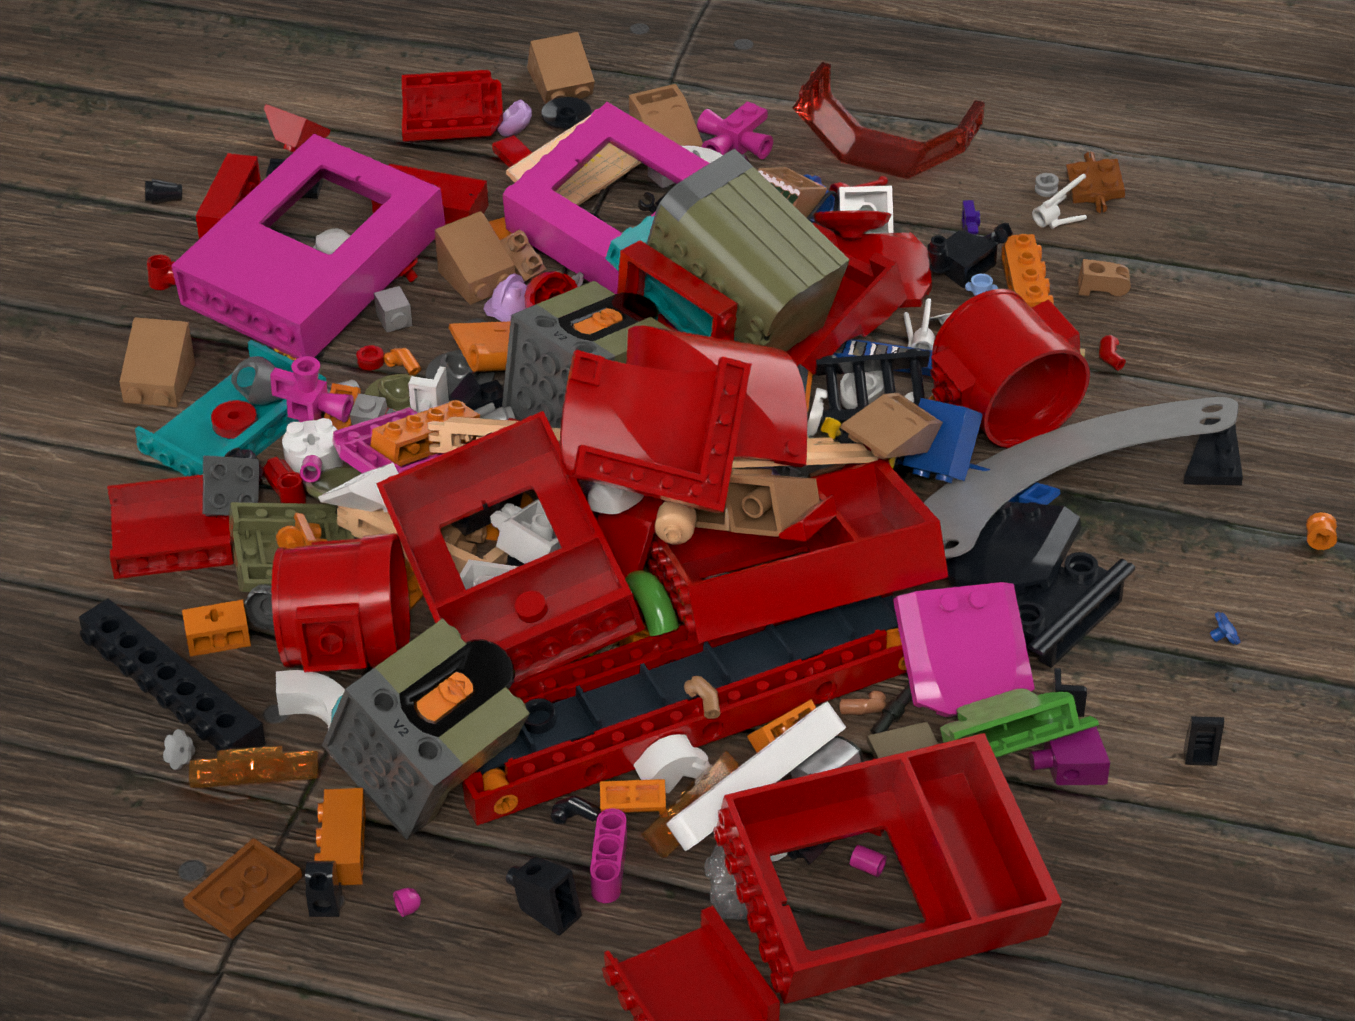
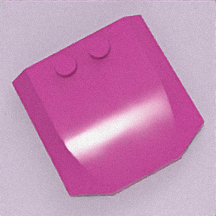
[332,407,444,473]
[893,582,1035,717]

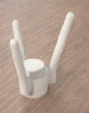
[1032,174,1087,229]
[904,298,935,350]

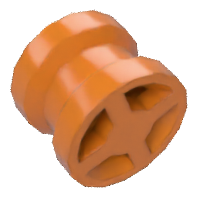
[1306,512,1337,550]

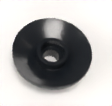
[541,97,592,129]

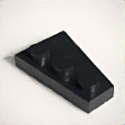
[1183,419,1243,486]

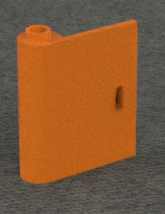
[449,321,511,372]

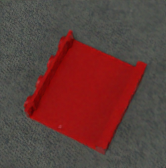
[107,475,234,579]
[602,905,780,1021]

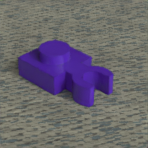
[961,200,980,235]

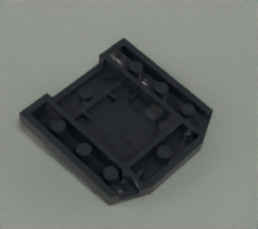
[944,501,1081,594]

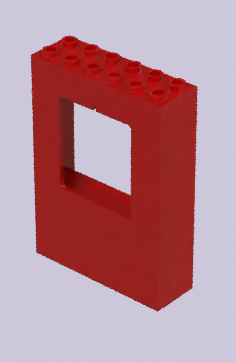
[376,411,645,689]
[648,459,948,643]
[713,733,1062,1004]

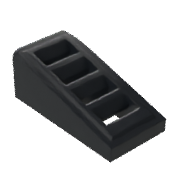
[1183,716,1224,766]

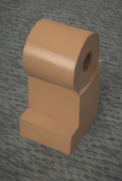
[1078,259,1131,296]

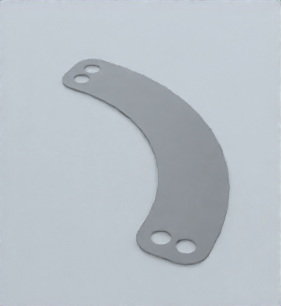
[924,397,1238,558]

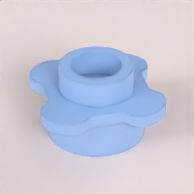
[965,274,998,296]

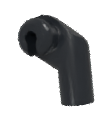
[550,796,600,824]

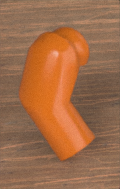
[384,348,421,376]

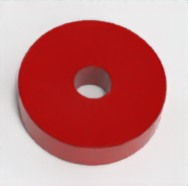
[211,400,257,439]

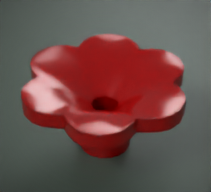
[393,257,418,282]

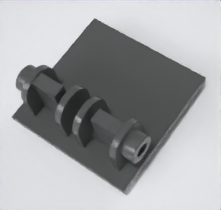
[202,455,259,517]

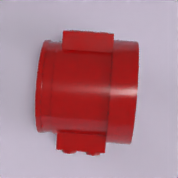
[930,289,1090,448]
[271,533,411,672]

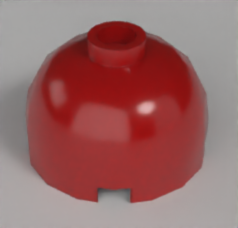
[524,271,578,308]

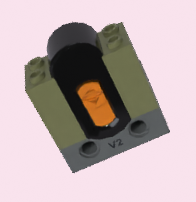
[502,281,671,428]
[322,618,530,840]

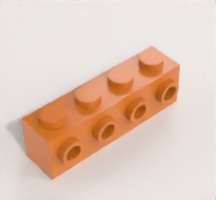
[1001,234,1054,307]
[370,400,480,466]

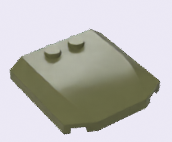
[229,502,354,592]

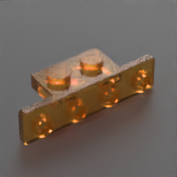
[189,746,318,788]

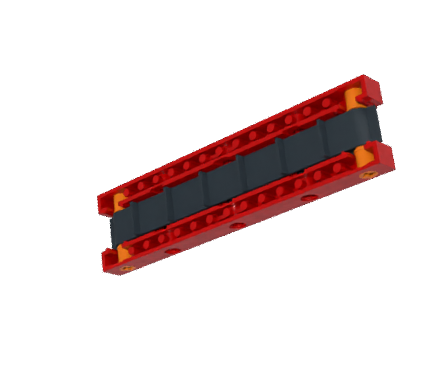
[461,592,907,826]

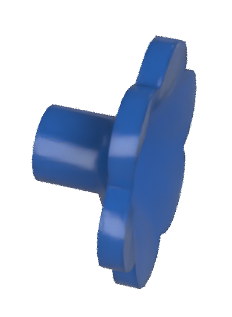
[1210,611,1241,645]

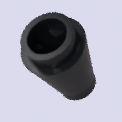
[145,178,182,204]

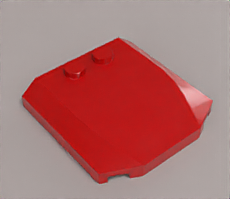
[402,70,503,142]
[835,232,932,308]

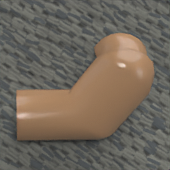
[684,676,720,719]

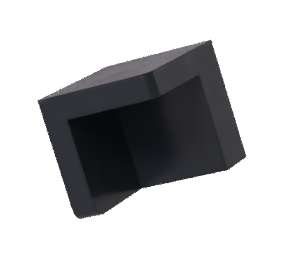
[1052,668,1087,717]

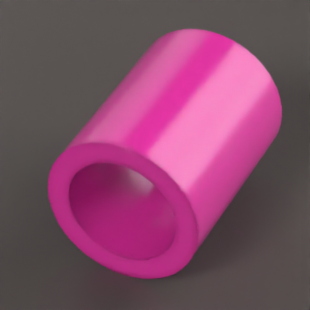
[300,455,322,482]
[850,845,887,877]

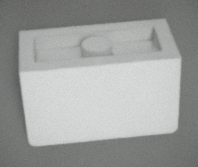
[408,366,449,413]

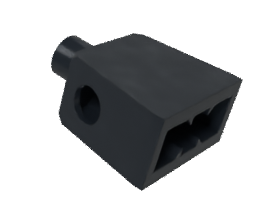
[506,857,582,936]

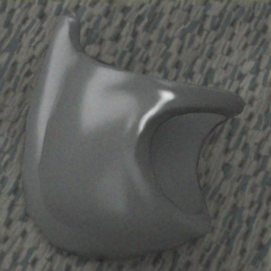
[231,356,283,405]

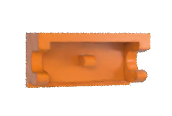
[600,779,666,818]

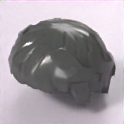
[244,584,274,631]

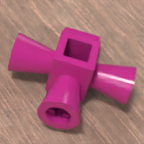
[697,101,773,159]
[270,356,354,422]

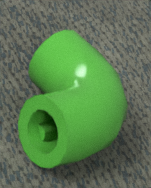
[625,570,679,636]

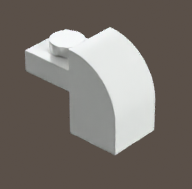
[634,734,714,793]

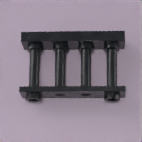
[815,348,930,433]

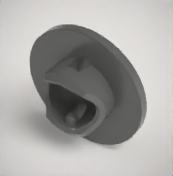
[426,350,495,397]

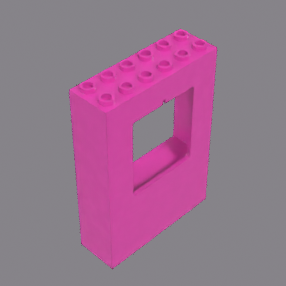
[503,102,710,331]
[171,134,445,359]

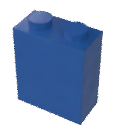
[903,398,983,484]

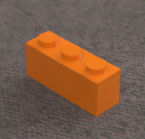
[314,788,366,885]

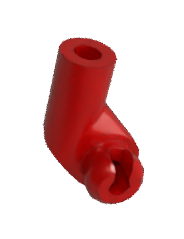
[1099,335,1126,371]

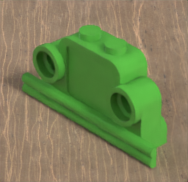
[940,689,1099,758]

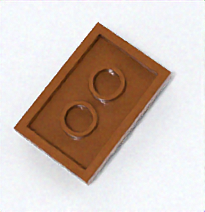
[183,838,302,939]

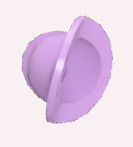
[484,273,528,322]

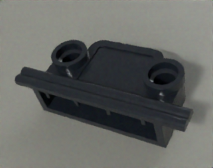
[1016,552,1135,668]

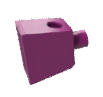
[1029,727,1110,785]

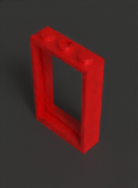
[616,240,738,341]

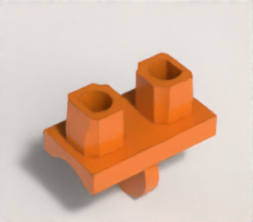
[276,513,327,548]

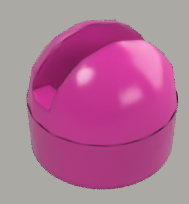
[393,888,421,917]

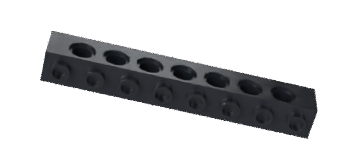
[79,598,266,765]

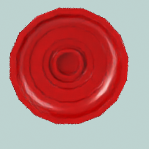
[812,210,892,239]

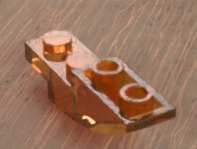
[641,750,740,859]

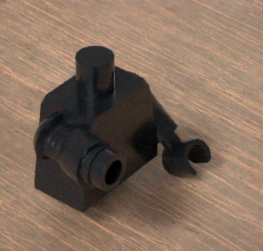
[928,223,1013,288]

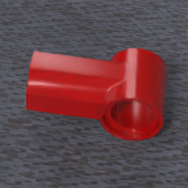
[147,254,176,290]
[263,456,306,504]

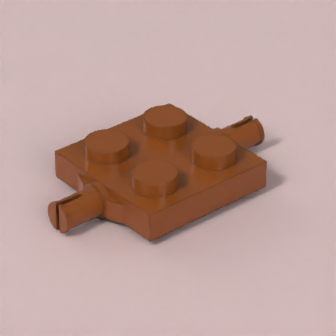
[1066,151,1125,213]

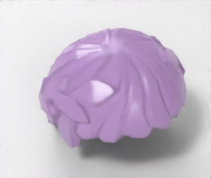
[497,99,532,137]

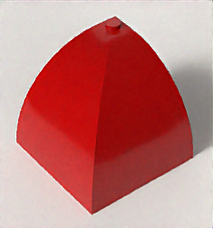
[626,325,807,467]
[560,350,751,513]

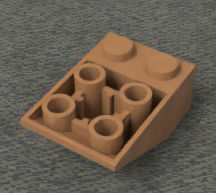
[629,84,703,147]
[840,393,943,459]

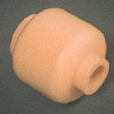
[655,501,697,544]

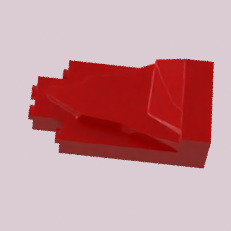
[786,222,907,376]

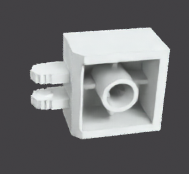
[490,499,561,564]

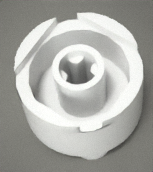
[282,418,343,484]

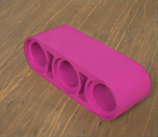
[590,808,627,903]

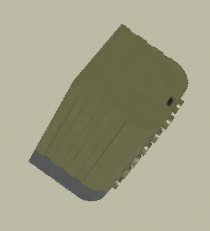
[646,148,849,352]

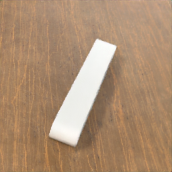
[666,701,846,851]

